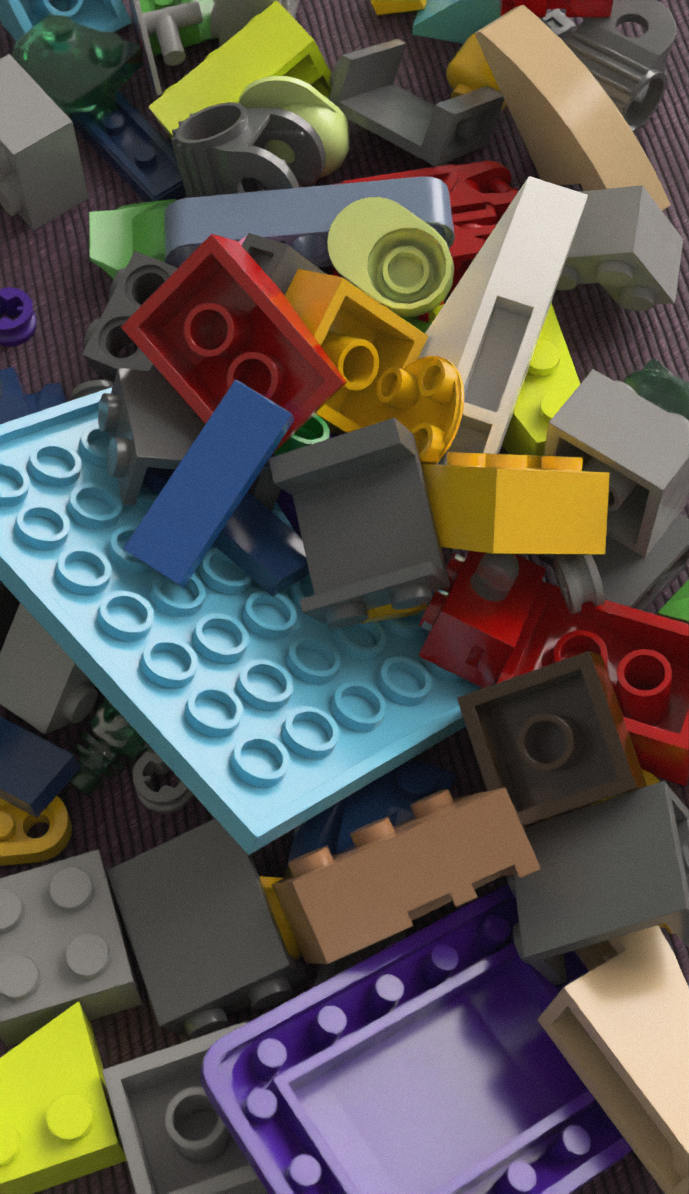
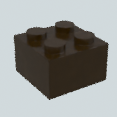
[457,651,647,827]

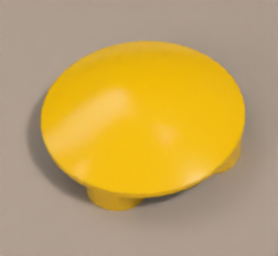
[373,356,464,465]

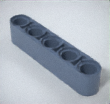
[164,177,455,268]

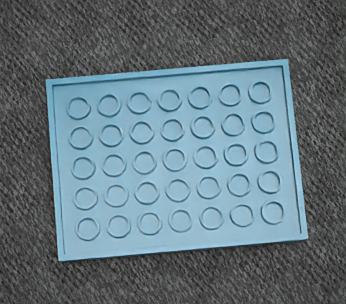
[0,371,501,855]

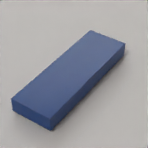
[123,379,295,588]

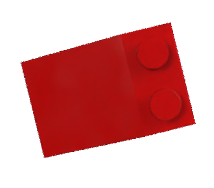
[121,234,347,456]
[496,581,689,786]

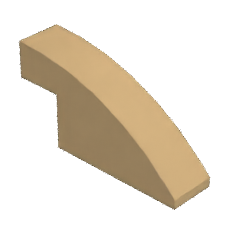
[475,5,671,211]
[537,925,689,1194]

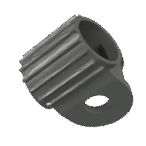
[561,0,676,133]
[171,102,326,198]

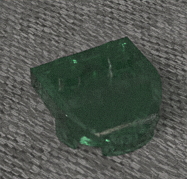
[12,14,143,119]

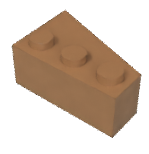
[272,788,541,964]

